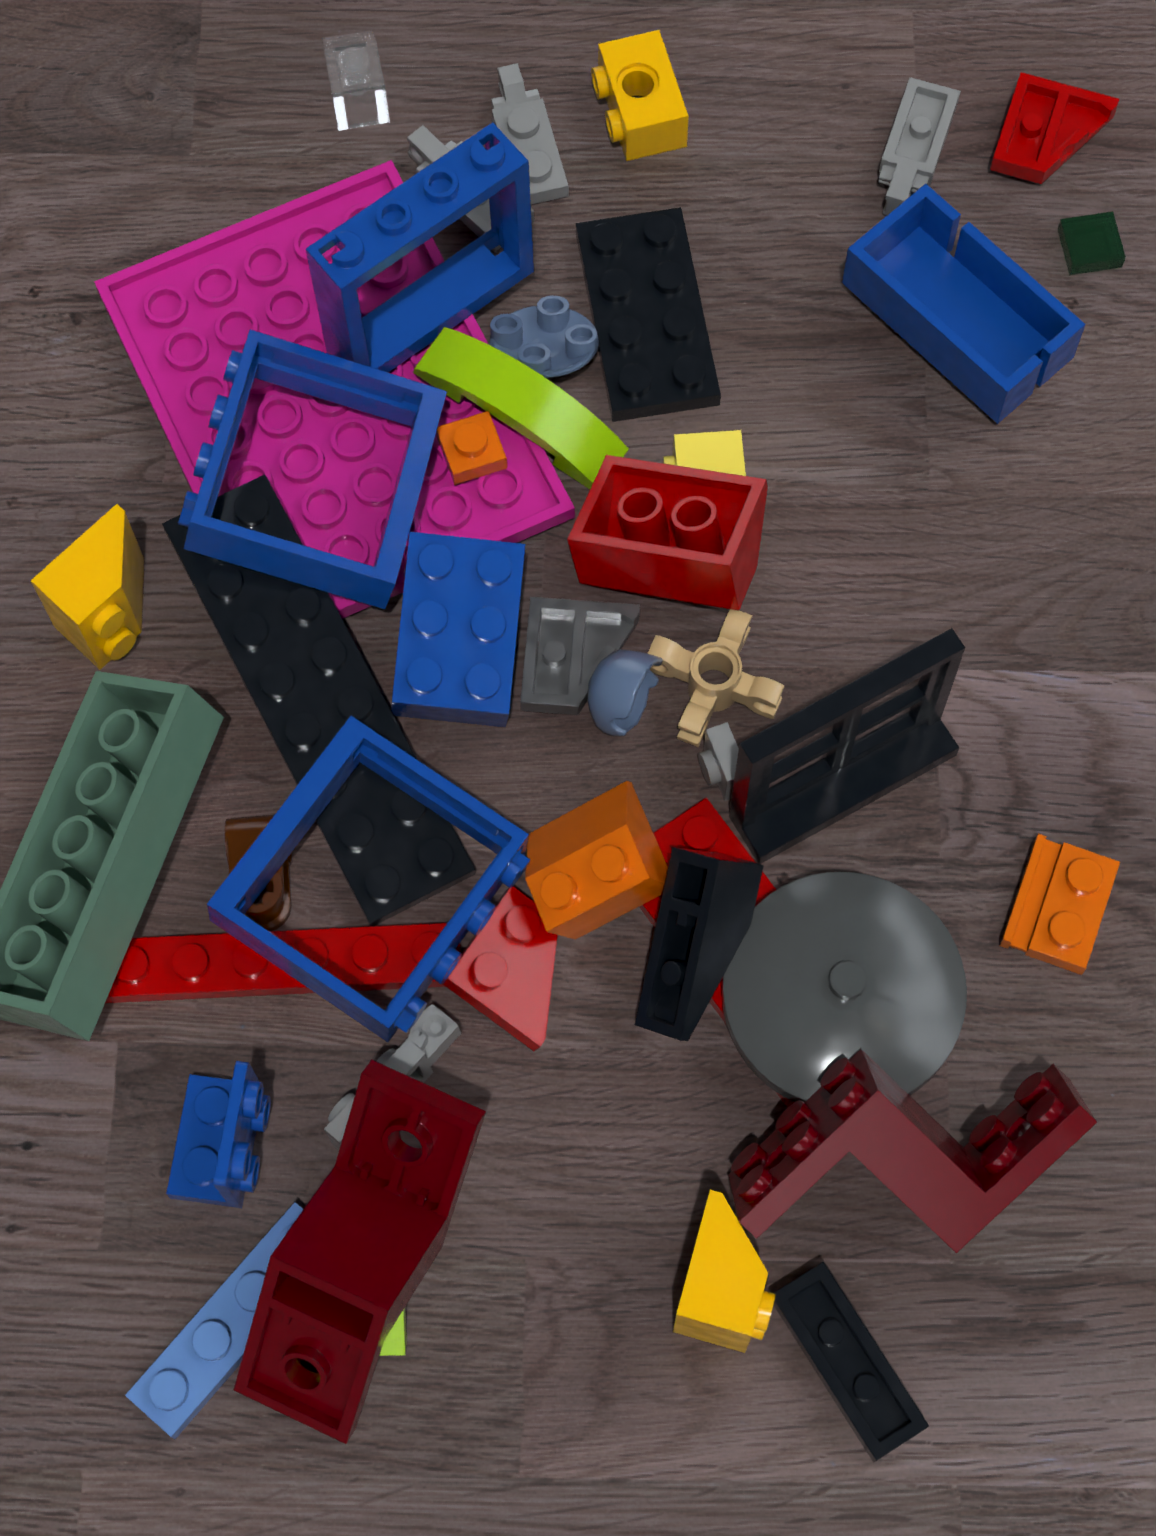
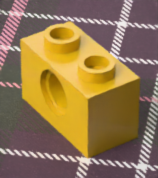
[591,30,689,161]

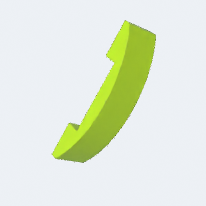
[413,327,629,489]

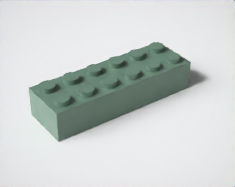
[0,671,224,1041]

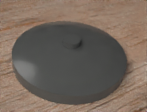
[722,872,967,1103]

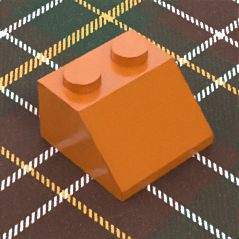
[525,781,668,940]

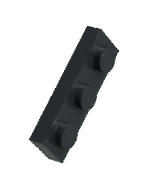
[774,1262,929,1463]

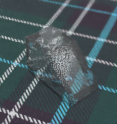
[321,30,390,131]

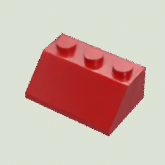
[567,455,768,611]

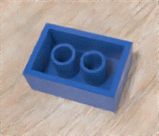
[391,532,526,727]

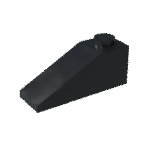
[635,847,764,1041]

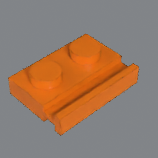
[999,833,1120,975]

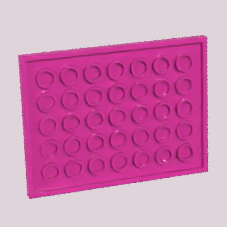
[94,160,575,619]

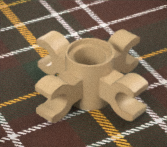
[648,609,784,747]

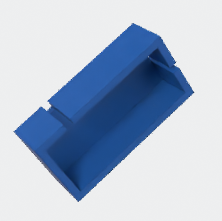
[842,183,1086,424]

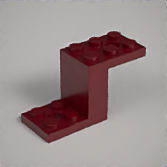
[728,1049,1097,1253]
[233,1059,486,1444]

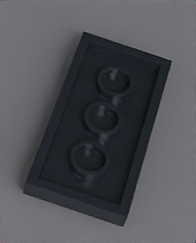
[576,207,721,422]

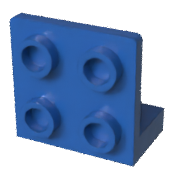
[166,1061,271,1208]

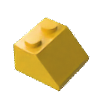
[31,504,144,670]
[673,1190,776,1353]

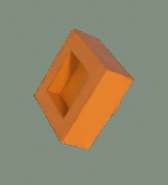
[436,411,507,485]

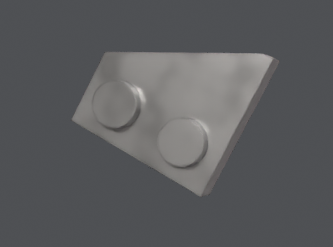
[520,597,640,715]

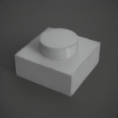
[698,722,739,801]

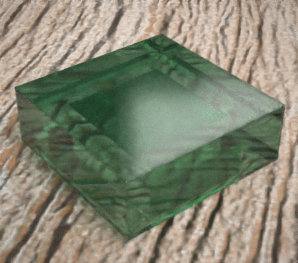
[1058,211,1126,275]

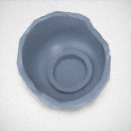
[587,650,663,736]

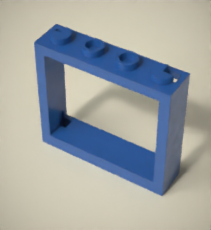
[306,122,534,373]
[178,329,447,609]
[207,716,530,1042]

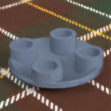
[489,295,599,378]

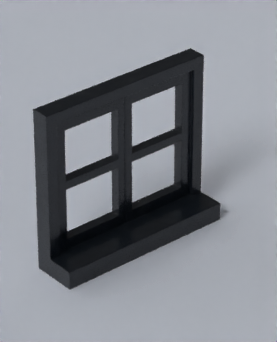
[729,628,965,864]

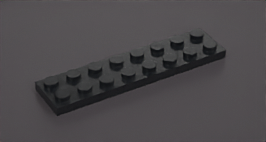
[162,474,476,927]

